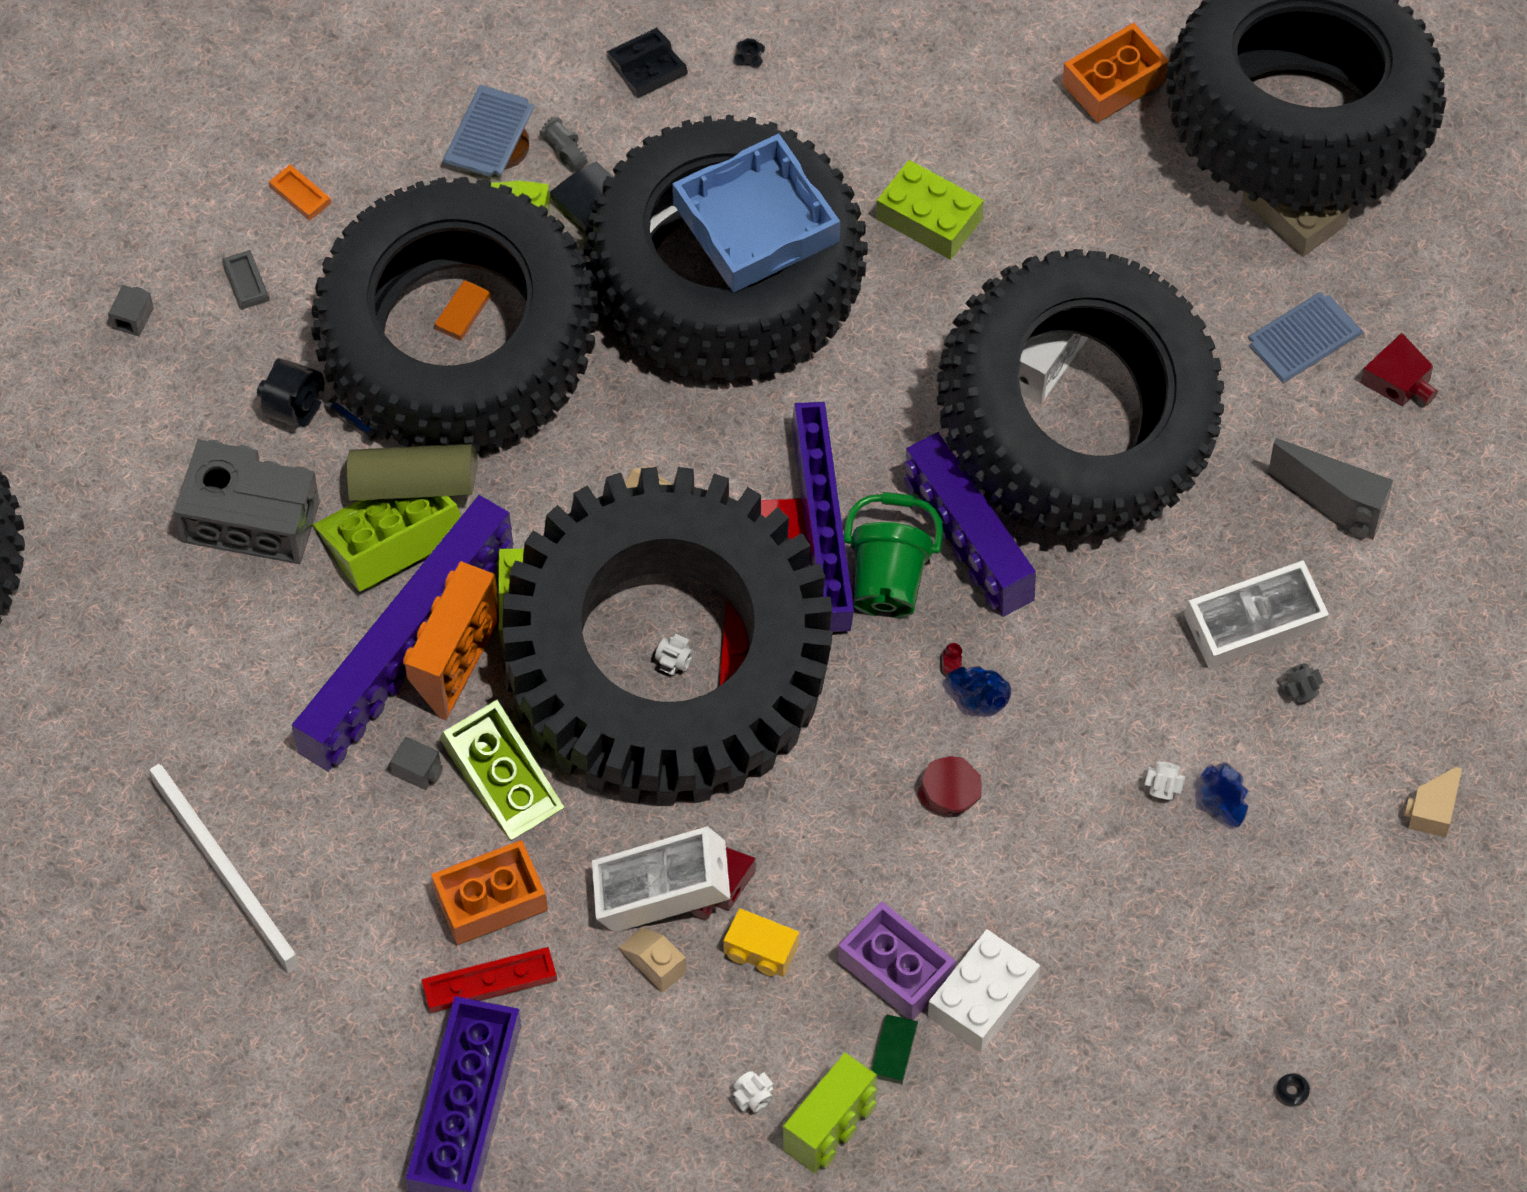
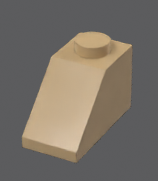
[1405,767,1462,837]
[618,927,686,993]

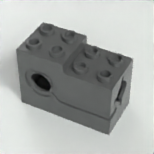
[174,439,320,565]

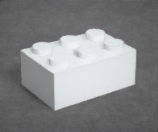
[928,929,1040,1053]

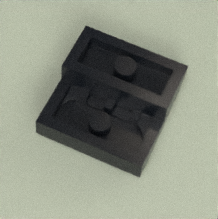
[607,27,688,98]
[550,161,613,231]

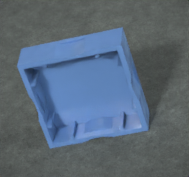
[673,133,840,293]

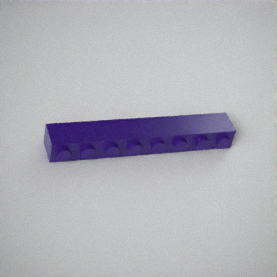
[792,402,854,632]

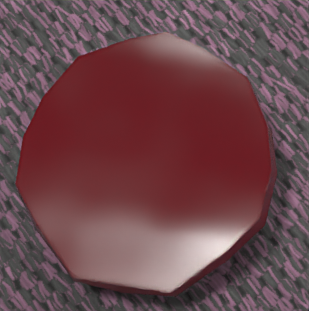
[917,756,982,817]

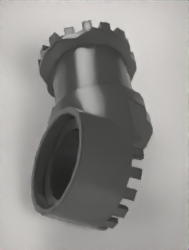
[540,117,588,173]

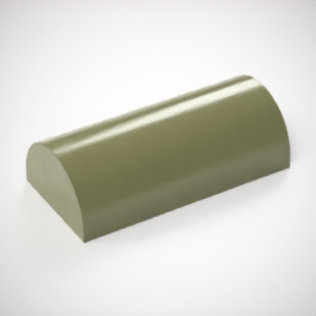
[347,444,478,501]

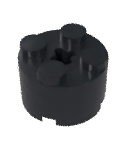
[257,358,325,428]

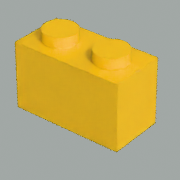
[724,908,799,977]

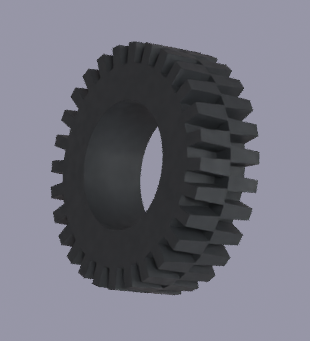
[502,467,833,806]

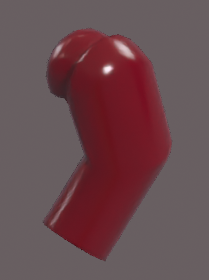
[942,643,974,688]

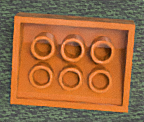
[403,561,499,721]

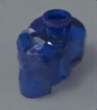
[946,666,1012,714]
[1200,762,1249,827]

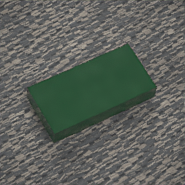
[871,1014,918,1085]

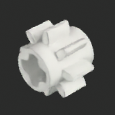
[655,634,694,675]
[1144,761,1185,800]
[733,1071,774,1113]

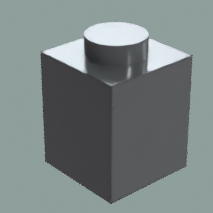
[108,285,154,337]
[390,736,443,790]

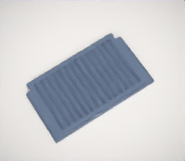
[442,85,535,177]
[1248,292,1363,383]

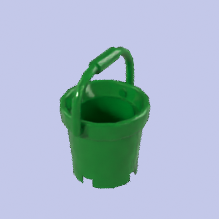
[844,492,943,618]

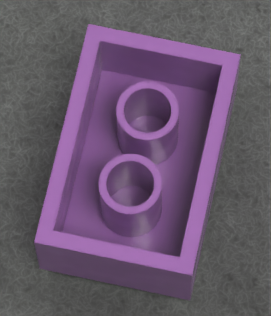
[838,901,956,1020]

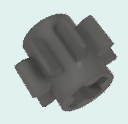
[1281,663,1324,702]

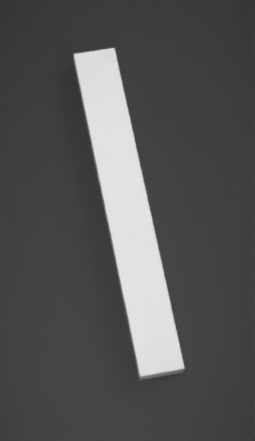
[149,764,298,974]

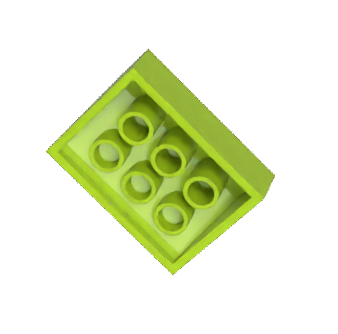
[312,496,461,591]

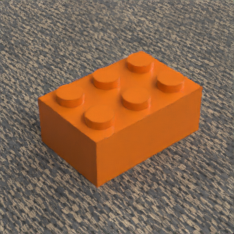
[1062,22,1169,123]
[431,840,548,945]

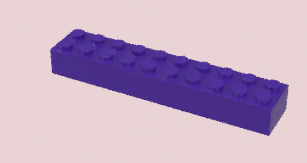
[292,495,514,772]

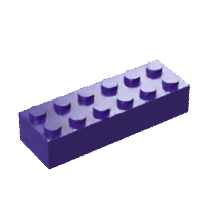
[904,432,1036,617]
[406,996,521,1192]

